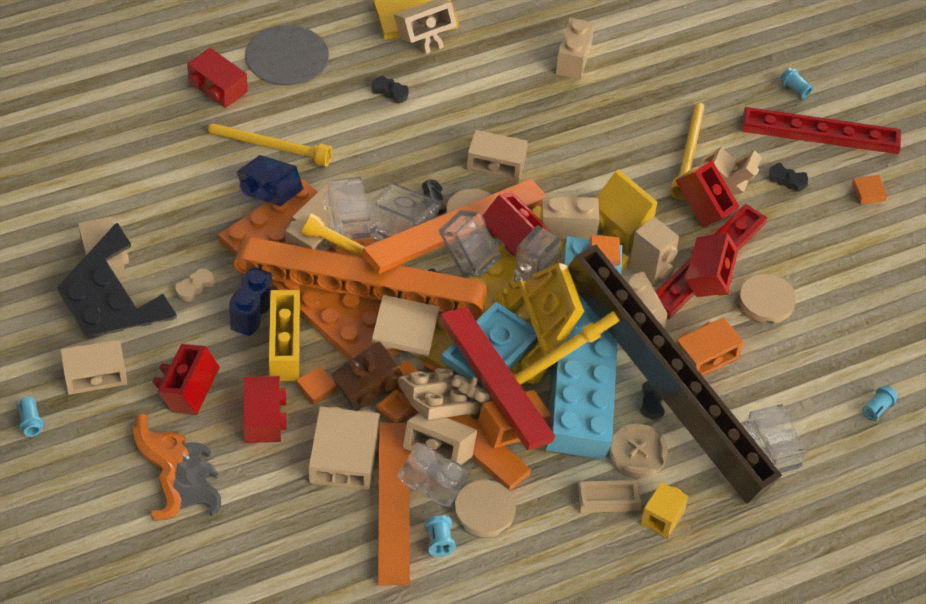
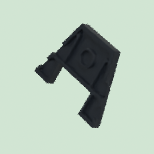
[57,223,177,339]

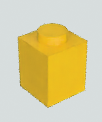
[641,482,688,539]

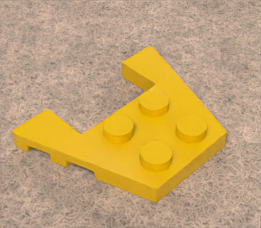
[497,263,584,385]

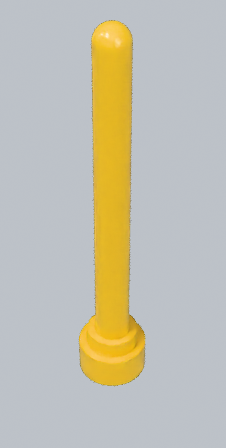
[670,103,704,200]
[208,124,332,167]
[300,213,401,266]

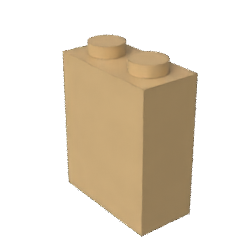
[309,407,379,490]

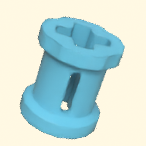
[425,515,456,557]

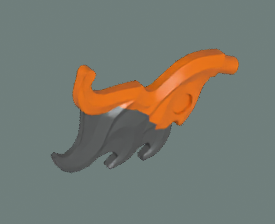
[132,414,221,521]

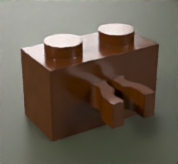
[331,341,403,411]

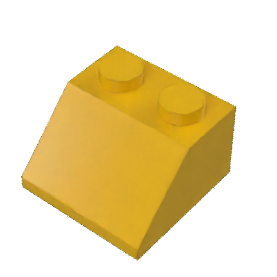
[596,169,657,253]

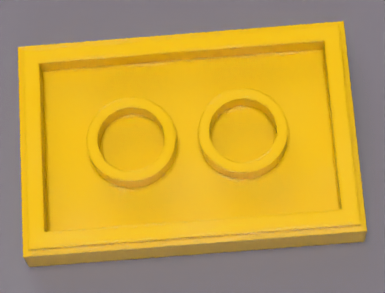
[373,0,459,40]

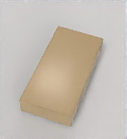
[577,480,642,513]

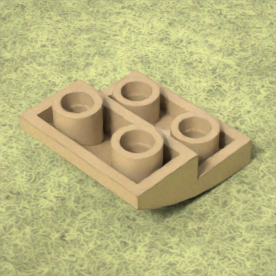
[371,295,440,356]
[398,368,479,420]

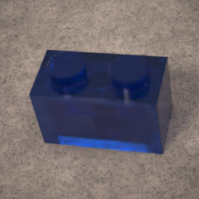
[236,155,303,206]

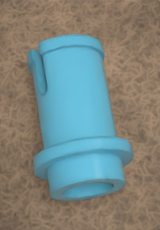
[780,68,814,99]
[862,385,898,421]
[17,397,44,437]

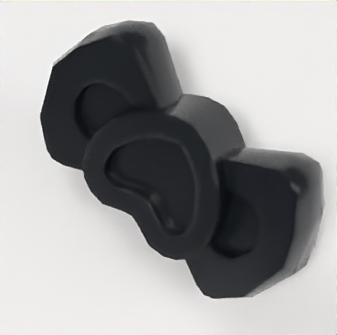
[371,76,409,103]
[769,163,808,192]
[422,179,446,215]
[640,381,665,420]

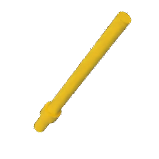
[469,311,620,417]

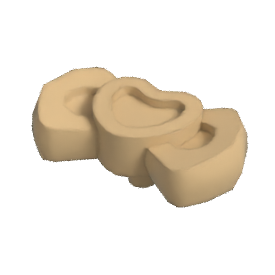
[175,269,215,302]
[451,375,491,403]

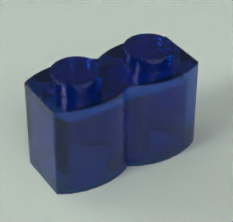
[229,267,273,336]

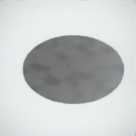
[246,25,329,85]

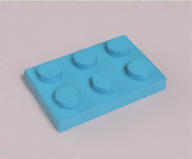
[441,302,538,388]

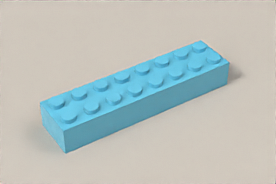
[546,236,622,460]

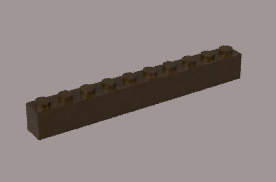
[568,244,782,504]

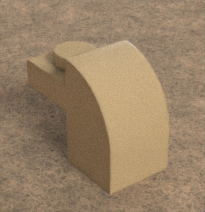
[700,147,762,195]

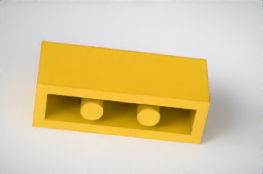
[269,290,300,381]

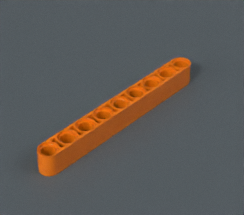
[233,237,488,318]

